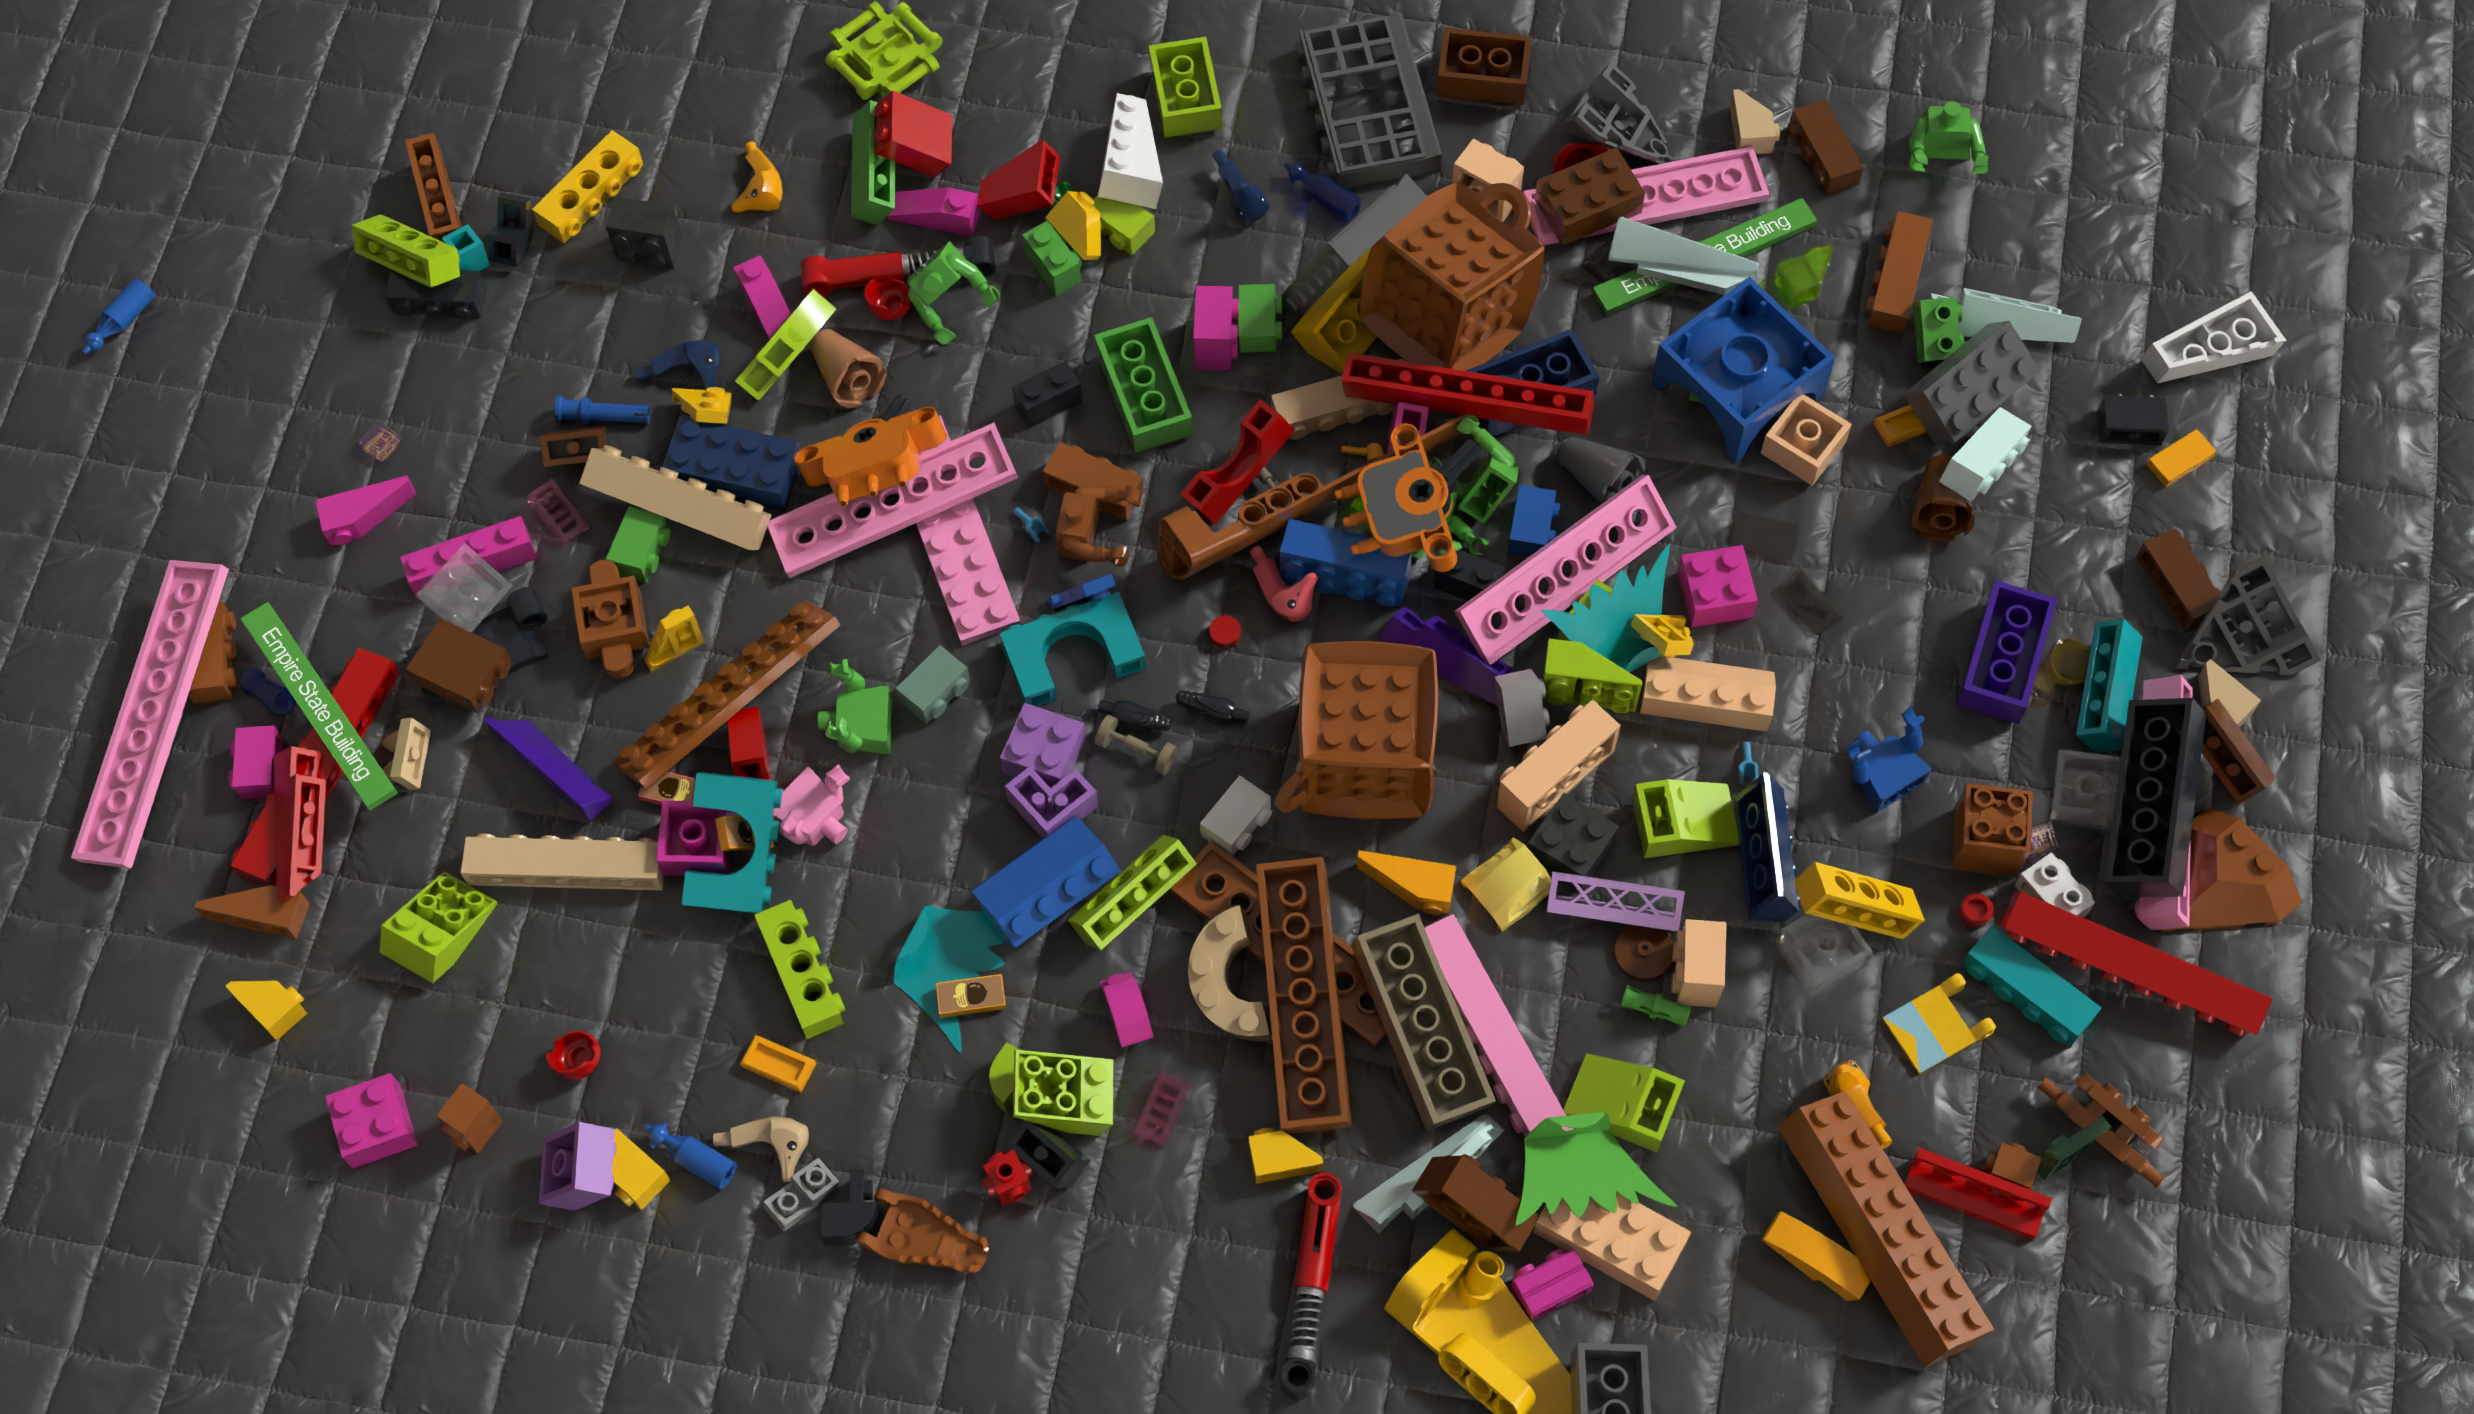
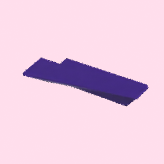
[1378,607,1515,706]
[484,717,613,822]

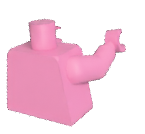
[774,764,851,846]

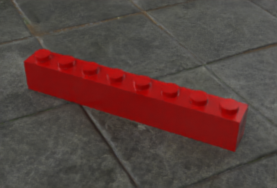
[1341,353,1594,436]
[231,648,400,887]
[1999,890,2273,1037]

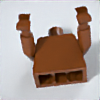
[1056,486,1142,567]

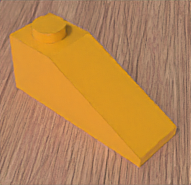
[1357,850,1456,916]

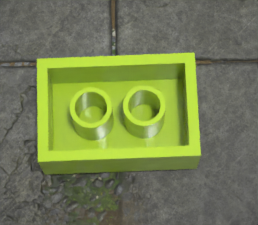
[1149,37,1222,138]

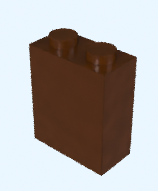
[405,618,512,713]

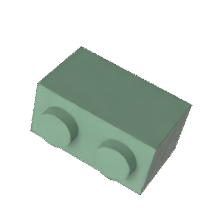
[896,645,970,724]

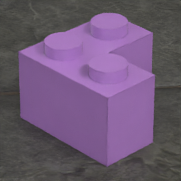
[1005,766,1099,839]

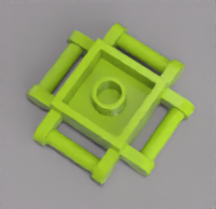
[825,1,943,100]

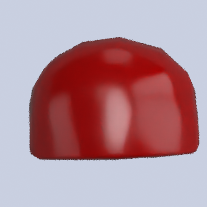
[864,276,912,320]
[546,1030,601,1080]

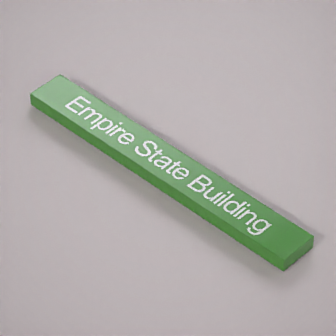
[1592,198,1817,316]
[240,602,398,811]

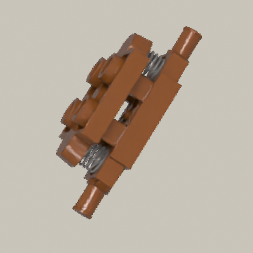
[2037,1073,2166,1188]

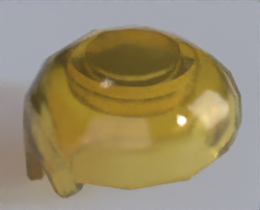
[2045,638,2090,686]

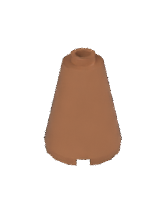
[810,329,887,408]

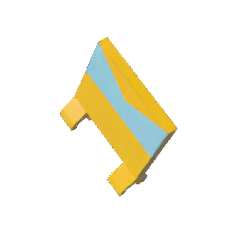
[1882,973,1996,1075]

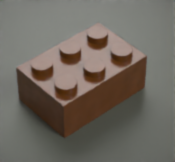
[1437,28,1532,105]
[1535,148,1645,246]
[1412,1154,1540,1251]

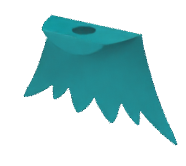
[1541,543,1670,673]
[894,905,1004,1053]

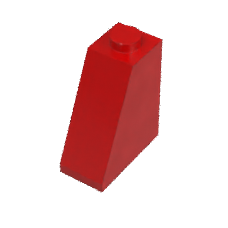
[977,140,1060,221]
[727,707,772,780]

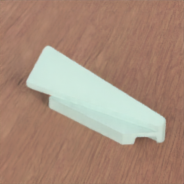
[1608,217,1759,295]
[1929,288,2082,343]
[1353,1114,1505,1234]

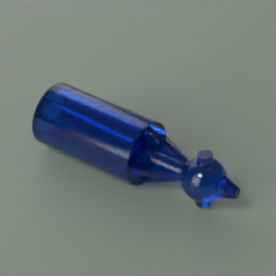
[1284,160,1364,222]

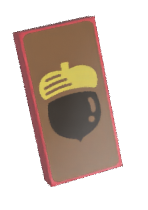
[638,772,696,805]

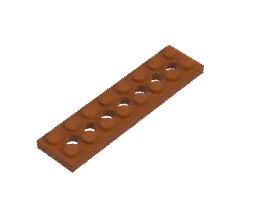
[613,600,840,789]
[1169,840,1387,1049]

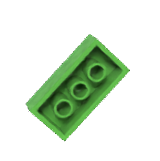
[1094,317,1193,453]

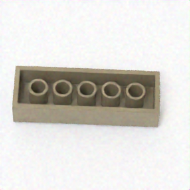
[1351,914,1496,1132]

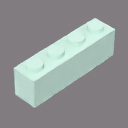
[1939,407,2032,501]

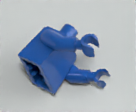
[1847,706,1932,813]

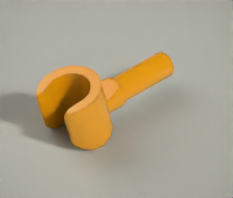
[1341,443,1384,463]

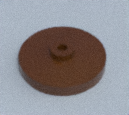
[1614,925,1673,981]

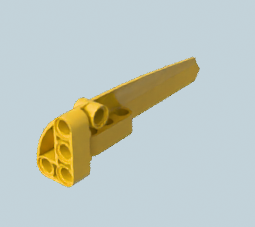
[1384,1228,1572,1414]

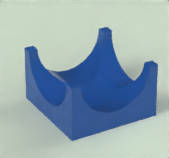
[1651,277,1835,464]

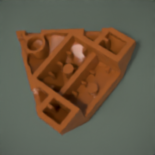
[2160,807,2302,933]

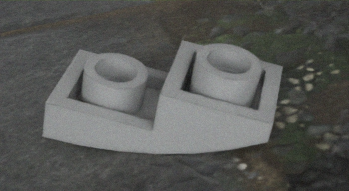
[763,1158,839,1232]

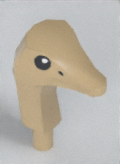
[713,1116,809,1183]

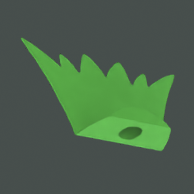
[1516,1112,1678,1226]

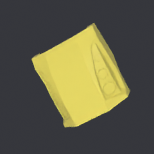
[1461,837,1551,932]

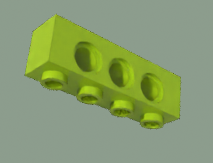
[352,214,460,287]
[1068,835,1197,950]
[754,900,846,1039]

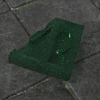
[2037,1116,2111,1181]

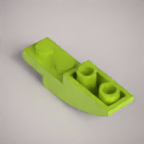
[735,289,836,401]

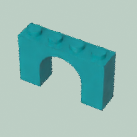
[999,592,1146,707]
[682,772,783,913]

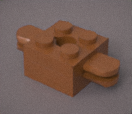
[571,560,650,679]

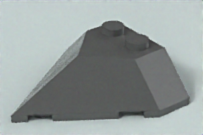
[1564,62,1678,164]
[2174,555,2321,675]

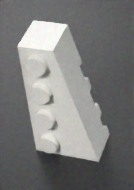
[1098,93,1163,209]
[2141,291,2286,383]

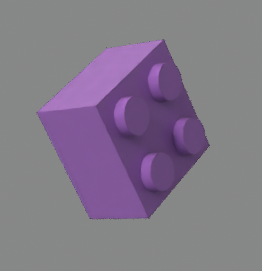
[1000,703,1086,788]
[539,1122,616,1211]

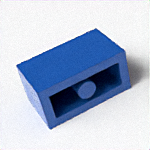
[1508,485,1561,557]

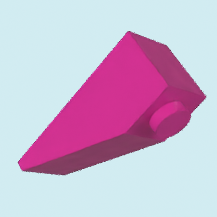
[887,187,980,238]
[733,255,791,340]
[316,476,416,546]

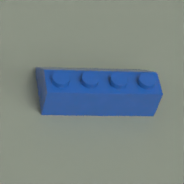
[970,816,1121,948]

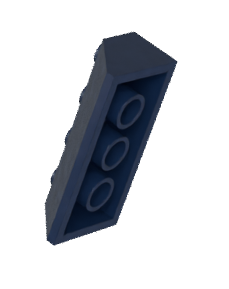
[1734,773,1800,922]

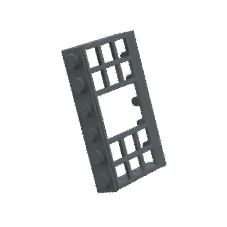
[1295,12,1442,190]
[1280,173,1427,319]

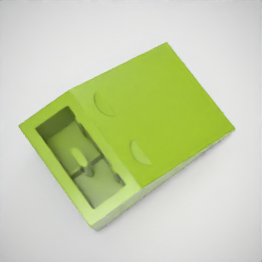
[1542,639,1642,713]
[1632,779,1739,858]
[380,871,497,983]
[1013,1050,1113,1136]
[1563,1053,1685,1153]

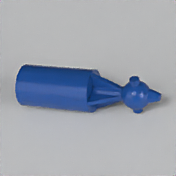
[82,278,155,354]
[643,1121,737,1190]

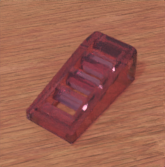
[526,479,589,545]
[1134,1071,1193,1147]

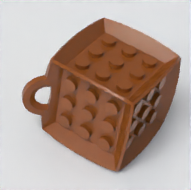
[1360,182,1544,371]
[1274,641,1438,819]

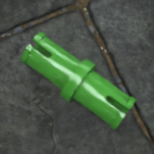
[1620,985,1691,1027]

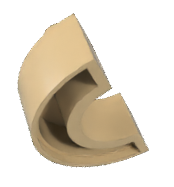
[1188,905,1272,1041]

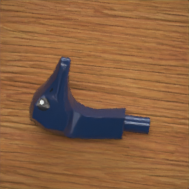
[1212,149,1270,223]
[635,340,721,390]

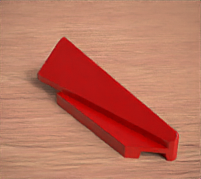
[273,746,326,901]

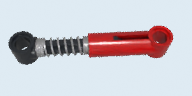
[800,236,997,296]
[1281,1172,1342,1400]

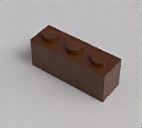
[1788,99,1864,195]
[2136,528,2221,633]
[2202,698,2276,804]

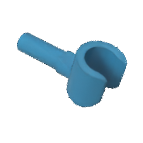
[1013,507,1050,542]
[1739,742,1759,785]

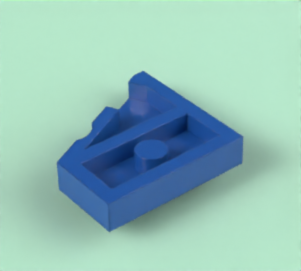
[1048,574,1116,610]

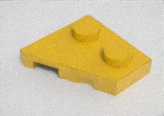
[672,387,732,424]
[644,605,705,672]
[1630,614,1694,658]

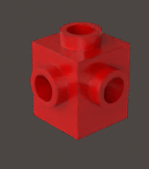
[981,1150,1033,1206]

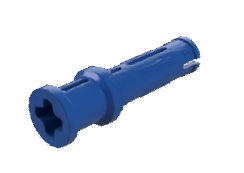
[554,396,650,425]

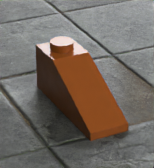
[194,885,310,940]

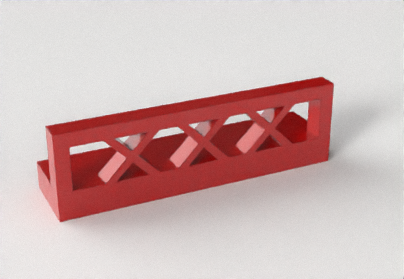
[1904,1148,2052,1240]

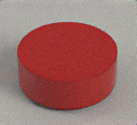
[1209,615,1241,649]
[1958,893,1994,928]

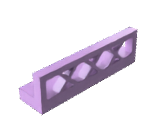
[1547,872,1685,931]

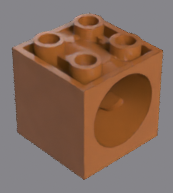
[1951,783,2033,876]

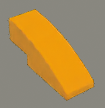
[1761,1211,1871,1301]

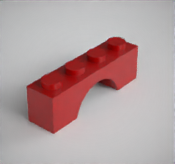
[1180,399,1295,525]

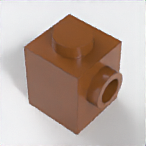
[1983,1143,2041,1190]

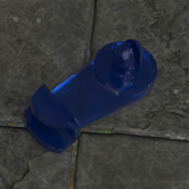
[241,669,297,716]

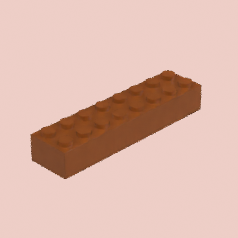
[1256,857,1352,1135]
[1778,1091,1995,1368]

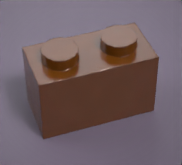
[540,426,608,467]

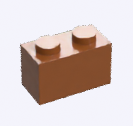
[436,1083,503,1154]

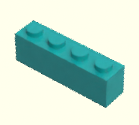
[2076,619,2142,753]
[1962,925,2101,1047]

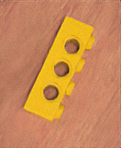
[532,130,644,243]
[1794,862,1925,939]

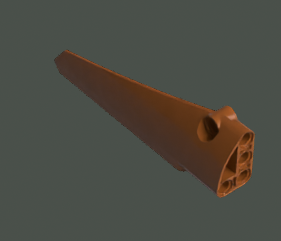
[1157,414,1467,580]

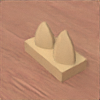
[381,718,431,790]

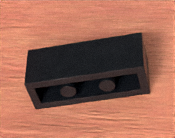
[385,269,487,319]

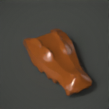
[856,1187,989,1274]

